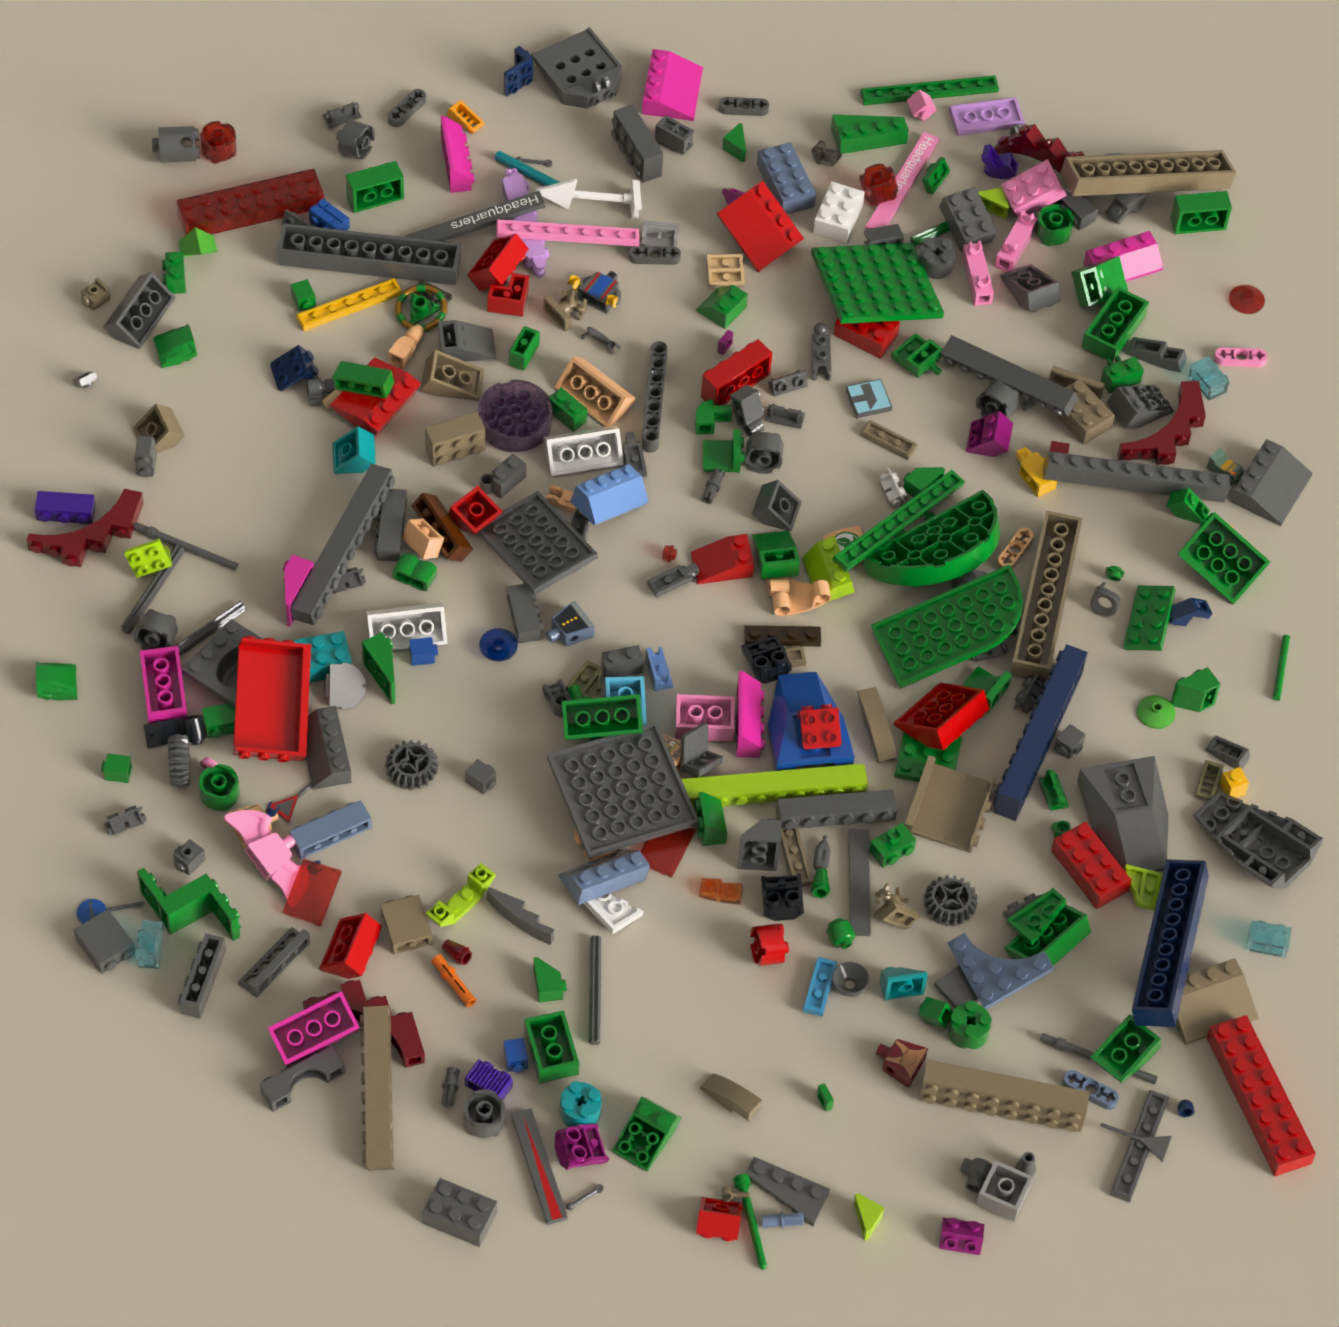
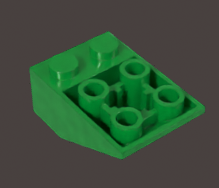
[1071,256,1128,307]
[752,531,800,580]
[612,1096,682,1171]

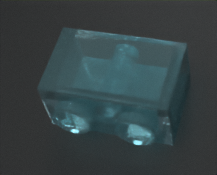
[1188,356,1230,401]
[1246,920,1291,958]

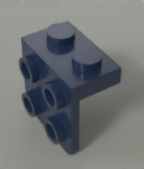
[504,46,533,96]
[270,345,319,391]

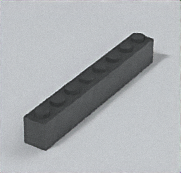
[941,335,1079,417]

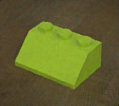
[802,536,855,602]

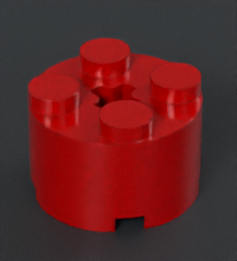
[750,924,789,966]

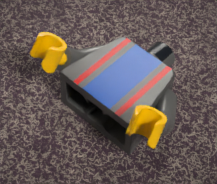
[567,271,621,314]

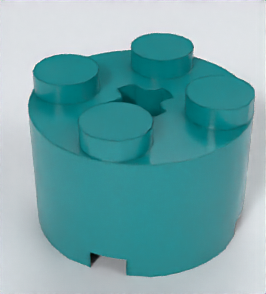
[560,1081,602,1127]

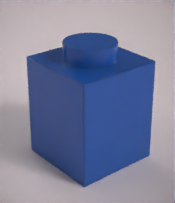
[409,637,438,666]
[503,1038,528,1072]

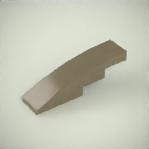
[857,687,898,763]

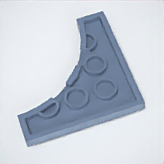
[947,933,1055,1010]

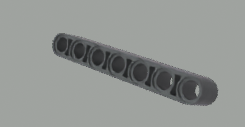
[642,341,667,453]

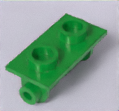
[1039,770,1069,811]

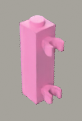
[995,210,1038,272]
[962,241,994,306]

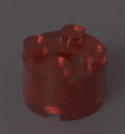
[200,121,237,164]
[859,164,898,205]

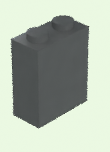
[74,909,136,973]

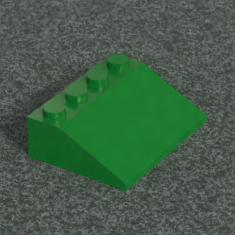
[1177,512,1270,604]

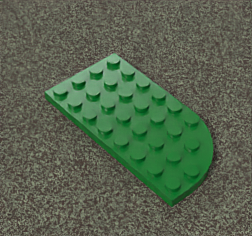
[871,564,1023,689]

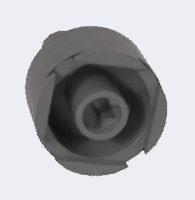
[336,119,375,159]
[919,237,955,279]
[976,380,1019,418]
[745,431,784,474]
[133,609,178,650]
[464,1090,505,1138]

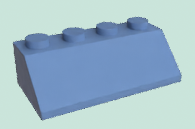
[570,464,648,525]

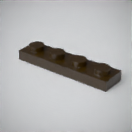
[744,625,821,647]

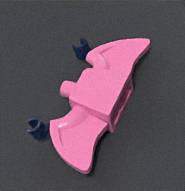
[224,801,323,909]

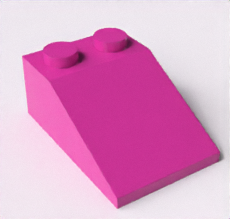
[283,554,314,627]

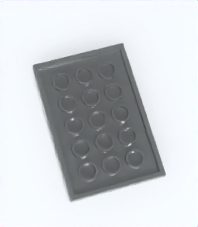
[478,491,598,595]

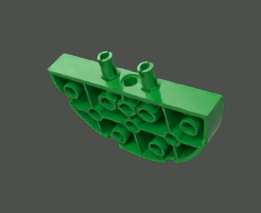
[863,490,1000,587]

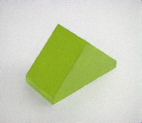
[978,188,1009,220]
[853,1193,885,1240]

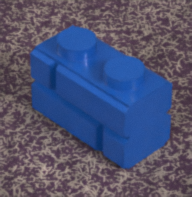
[309,199,350,231]

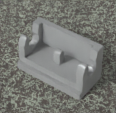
[641,220,679,247]

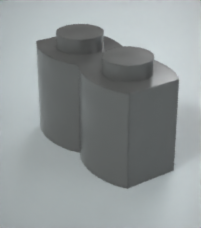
[134,436,157,477]

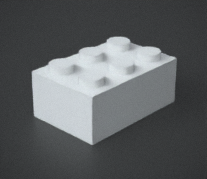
[813,182,865,243]

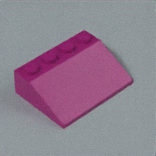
[642,49,703,121]

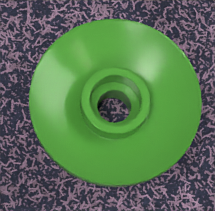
[1137,695,1175,729]

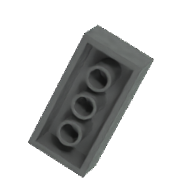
[611,104,663,183]

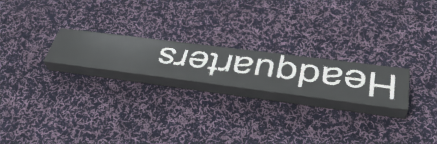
[405,190,545,241]

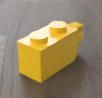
[1016,447,1057,497]

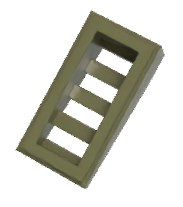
[1194,760,1224,800]

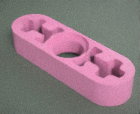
[1214,347,1268,367]

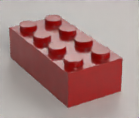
[701,339,773,405]
[1051,822,1132,909]

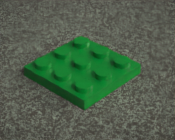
[894,732,962,782]

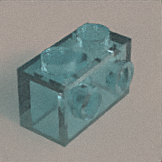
[134,920,164,969]

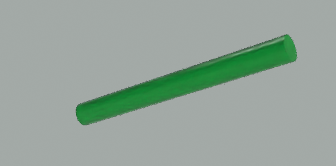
[1273,635,1290,701]

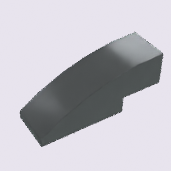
[1127,337,1187,372]

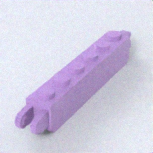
[502,168,549,278]

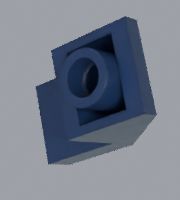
[1169,598,1212,627]

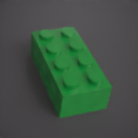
[1081,287,1149,362]

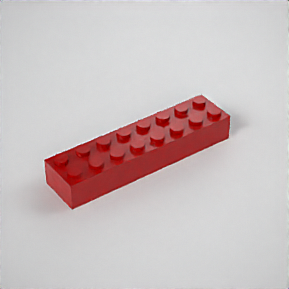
[1206,1015,1316,1177]

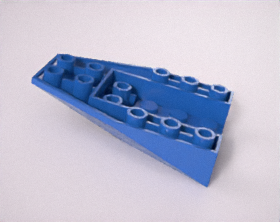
[768,672,855,771]

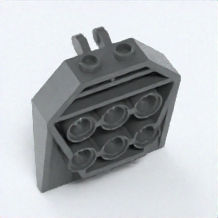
[531,27,622,109]

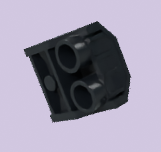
[741,635,792,684]
[761,873,804,921]

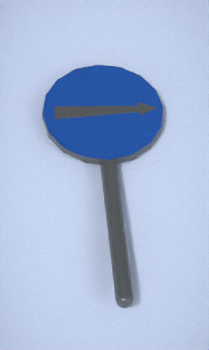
[77,899,145,924]

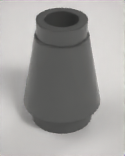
[1015,1152,1036,1176]

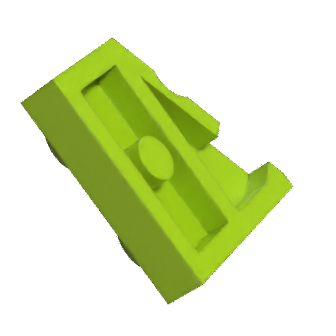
[1124,864,1163,911]

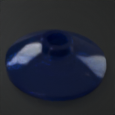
[479,628,518,661]

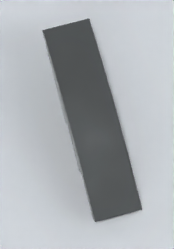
[487,887,554,945]

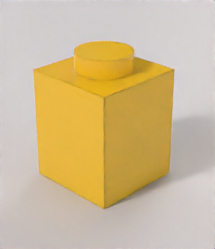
[1219,767,1249,798]

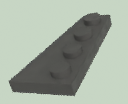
[746,1157,830,1226]

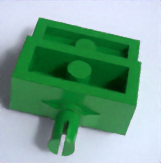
[891,333,943,378]

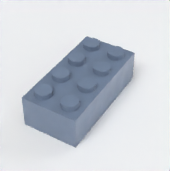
[757,142,816,214]

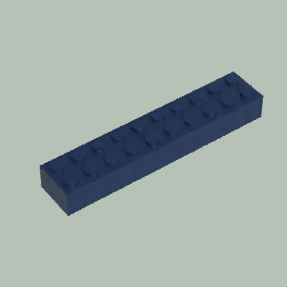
[993,644,1088,821]
[1132,859,1209,1027]

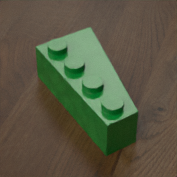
[831,114,909,154]

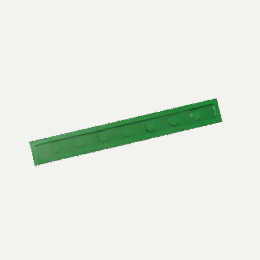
[860,75,999,106]

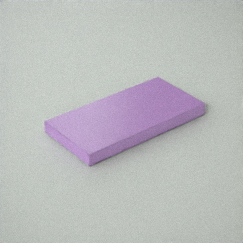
[949,97,1025,136]

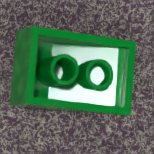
[362,632,395,704]
[1090,1014,1161,1083]

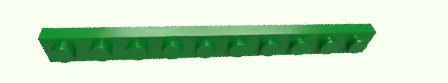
[832,470,965,573]

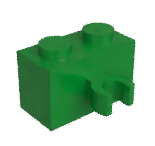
[1101,355,1144,394]
[869,823,916,868]

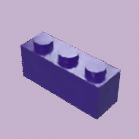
[35,491,96,524]

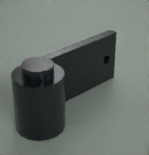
[143,715,206,748]

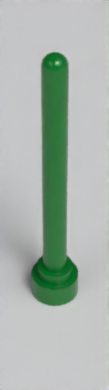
[733,1174,767,1270]

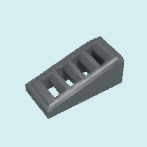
[1206,735,1250,769]

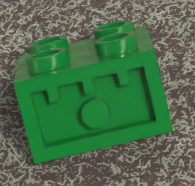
[962,666,1012,713]

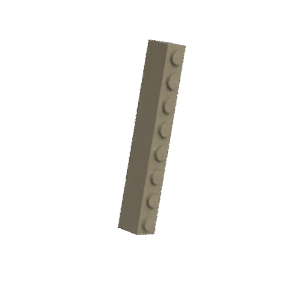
[360,1005,394,1170]

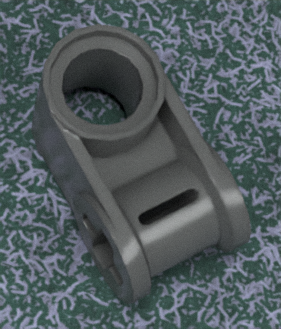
[542,679,570,717]

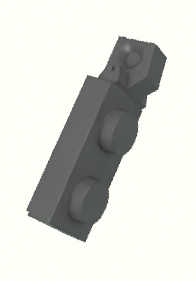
[622,432,647,477]
[647,563,699,598]

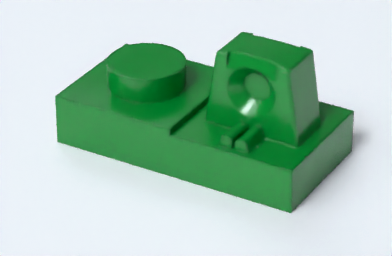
[922,157,950,194]

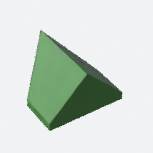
[179,227,217,257]

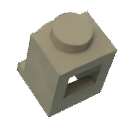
[81,277,110,310]

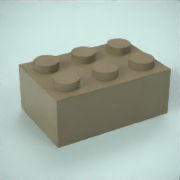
[1050,379,1115,445]
[425,412,485,466]

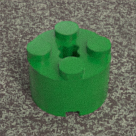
[1036,204,1074,246]
[199,764,240,811]
[949,1001,992,1049]

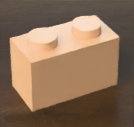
[402,518,444,559]

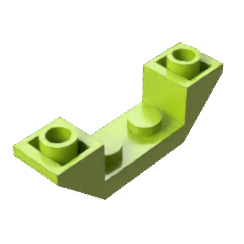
[426,863,496,927]

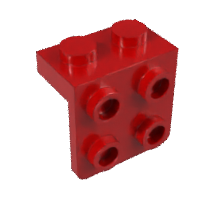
[797,704,842,749]

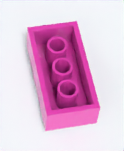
[140,646,187,723]
[268,991,360,1067]

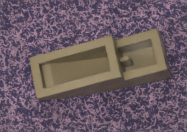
[700,1073,762,1121]

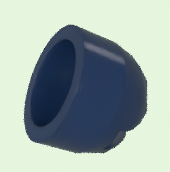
[1177,1099,1195,1117]

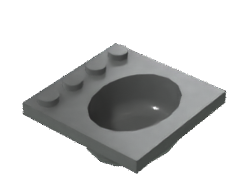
[181,619,263,708]

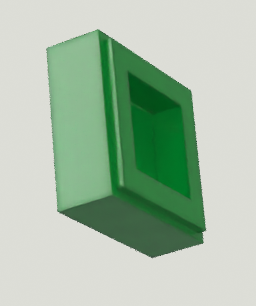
[816,1083,834,1111]

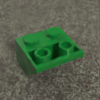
[1171,667,1221,712]
[695,792,727,846]

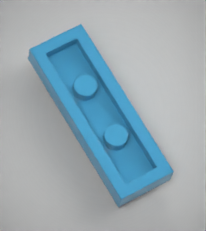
[803,957,837,1017]

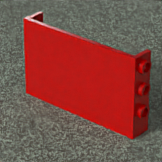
[233,636,311,762]

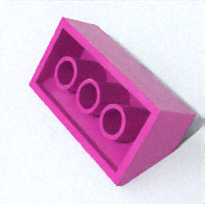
[441,116,475,193]
[1084,231,1163,281]
[736,671,765,758]

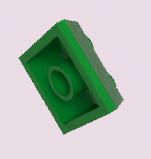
[696,285,748,329]

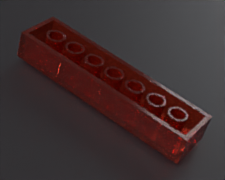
[176,168,324,235]

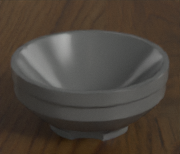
[832,962,869,997]

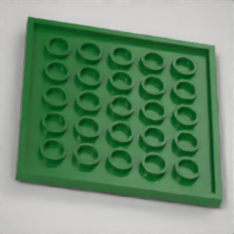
[811,243,944,324]

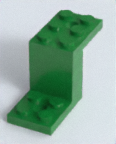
[137,868,241,941]

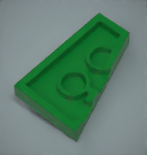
[1006,888,1066,946]

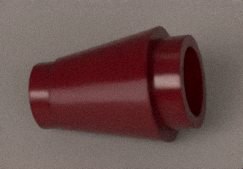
[442,939,472,965]

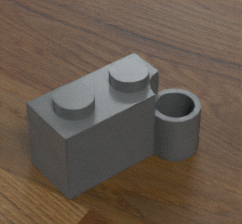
[730,385,764,437]
[480,454,526,499]

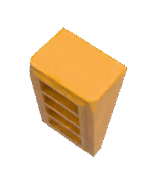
[446,100,485,134]

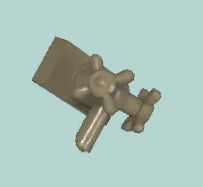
[543,289,587,331]
[874,883,920,929]

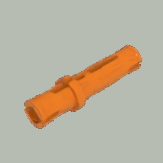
[431,954,477,1007]

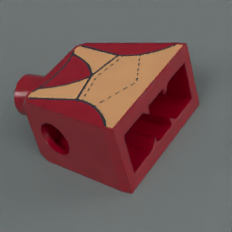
[876,1039,928,1088]

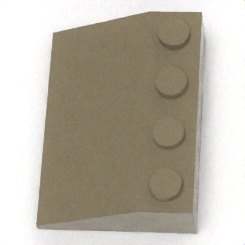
[1176,958,1259,1044]

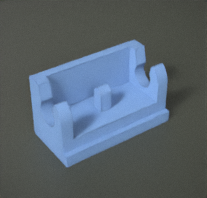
[645,647,673,691]

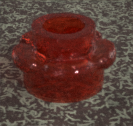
[662,544,677,563]

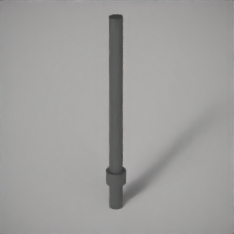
[134,522,238,570]
[1040,1033,1158,1084]

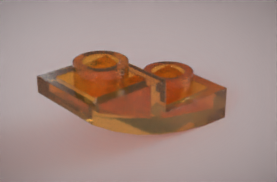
[699,878,744,904]

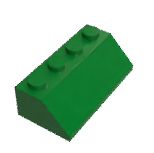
[562,694,643,740]
[1004,905,1091,966]

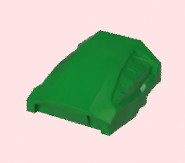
[153,324,197,368]
[36,661,78,701]

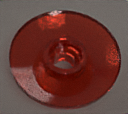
[1229,285,1265,314]

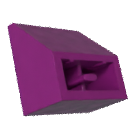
[966,411,1013,457]

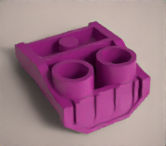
[554,1124,609,1170]

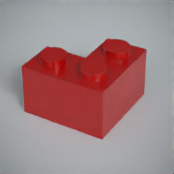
[487,273,529,317]

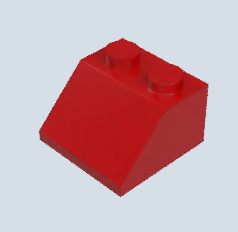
[449,486,503,535]
[696,1197,743,1241]

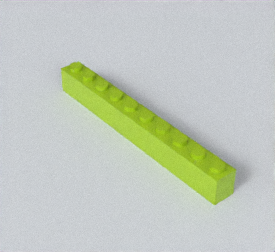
[681,764,868,808]

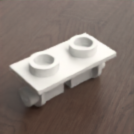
[879,467,908,507]

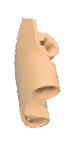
[766,577,831,616]

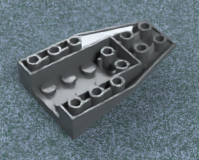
[1077,756,1169,871]

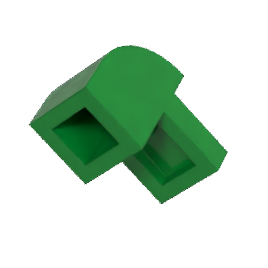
[695,400,732,435]

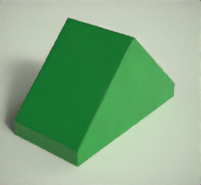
[722,123,746,162]

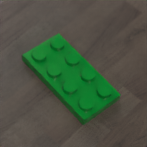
[1124,585,1176,651]

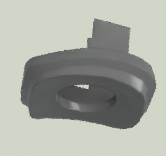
[1090,582,1120,617]

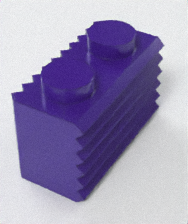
[465,1059,513,1100]

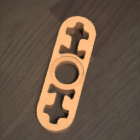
[997,528,1034,569]

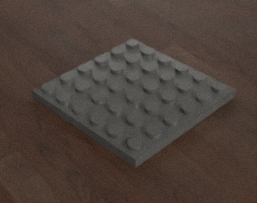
[546,722,699,858]

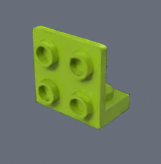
[124,539,172,578]

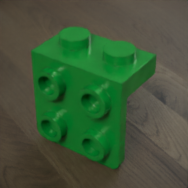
[703,429,745,473]

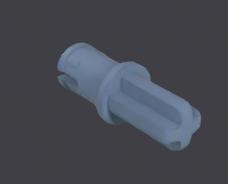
[762,1212,804,1229]

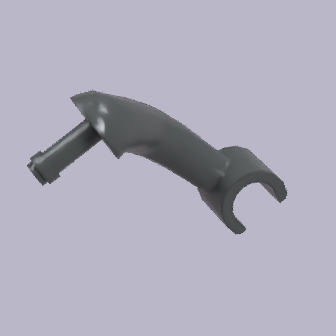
[581,327,621,353]

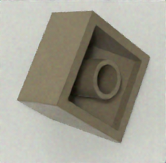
[133,403,185,453]

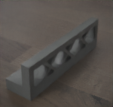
[238,927,310,998]

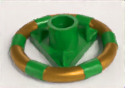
[395,284,447,331]

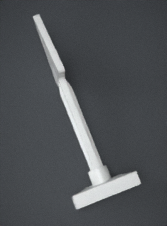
[536,179,642,219]

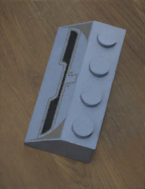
[558,849,650,905]

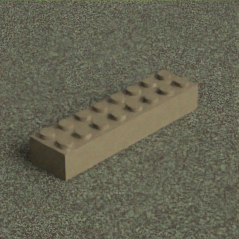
[919,1060,1090,1132]

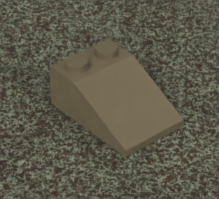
[421,350,484,401]

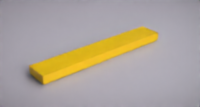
[296,278,402,331]

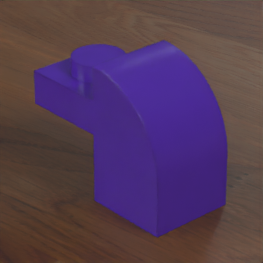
[981,144,1019,179]

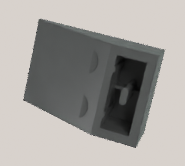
[438,320,496,362]
[1107,385,1174,428]

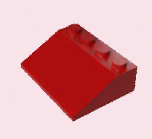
[717,181,804,272]
[330,357,421,439]
[893,682,990,750]

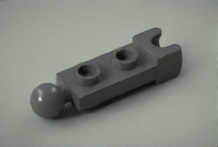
[812,323,831,381]

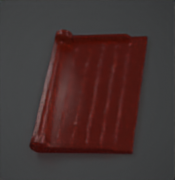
[640,828,696,878]
[282,859,342,926]

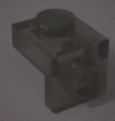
[811,140,842,167]

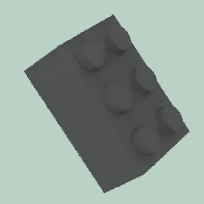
[939,187,997,252]
[422,1178,497,1247]

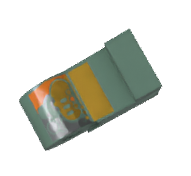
[1207,448,1244,484]

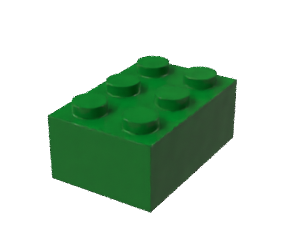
[346,161,404,213]
[1170,191,1232,235]
[524,1010,579,1084]

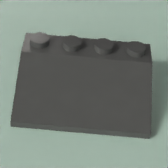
[1231,439,1313,526]

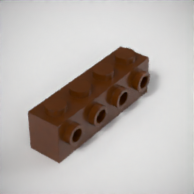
[411,493,473,562]

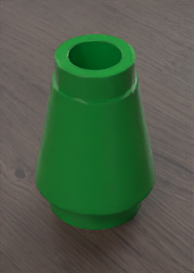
[810,868,830,898]

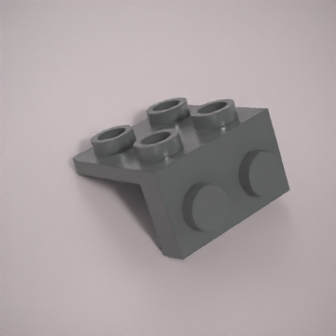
[680,723,723,777]

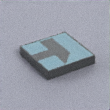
[846,379,892,418]

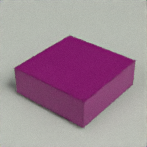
[717,330,733,355]

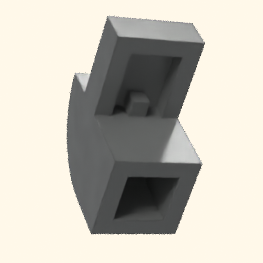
[1105,193,1146,224]

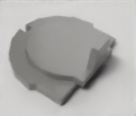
[324,663,366,709]

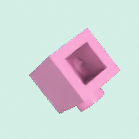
[907,90,937,121]

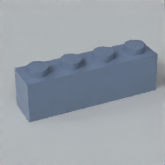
[289,800,372,860]

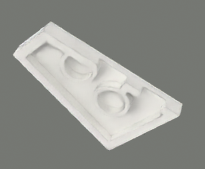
[583,893,644,934]

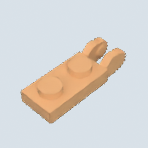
[545,485,583,515]

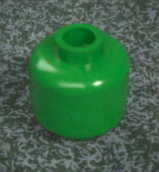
[826,918,856,949]

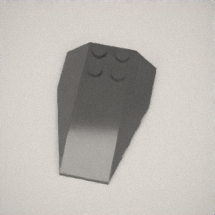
[1194,792,1323,888]

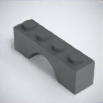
[260,1046,345,1112]

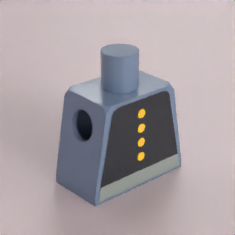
[546,601,595,646]

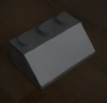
[737,819,781,871]

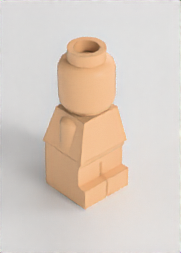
[388,324,424,369]

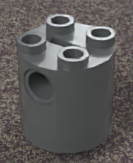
[152,126,200,163]

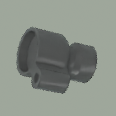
[307,378,334,406]
[960,1158,992,1193]

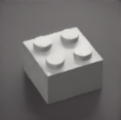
[976,1160,1033,1222]

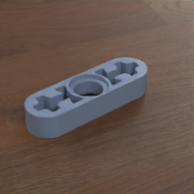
[1063,1070,1119,1110]

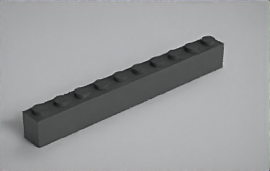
[1043,451,1230,502]
[290,464,395,625]

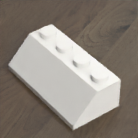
[543,426,624,476]
[366,602,447,650]

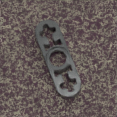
[388,89,426,127]
[719,97,769,116]
[629,246,681,265]

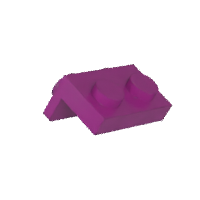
[939,1217,984,1255]

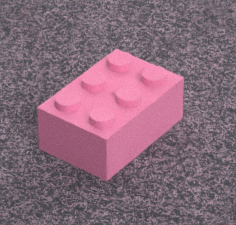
[1001,159,1067,217]
[675,694,735,742]

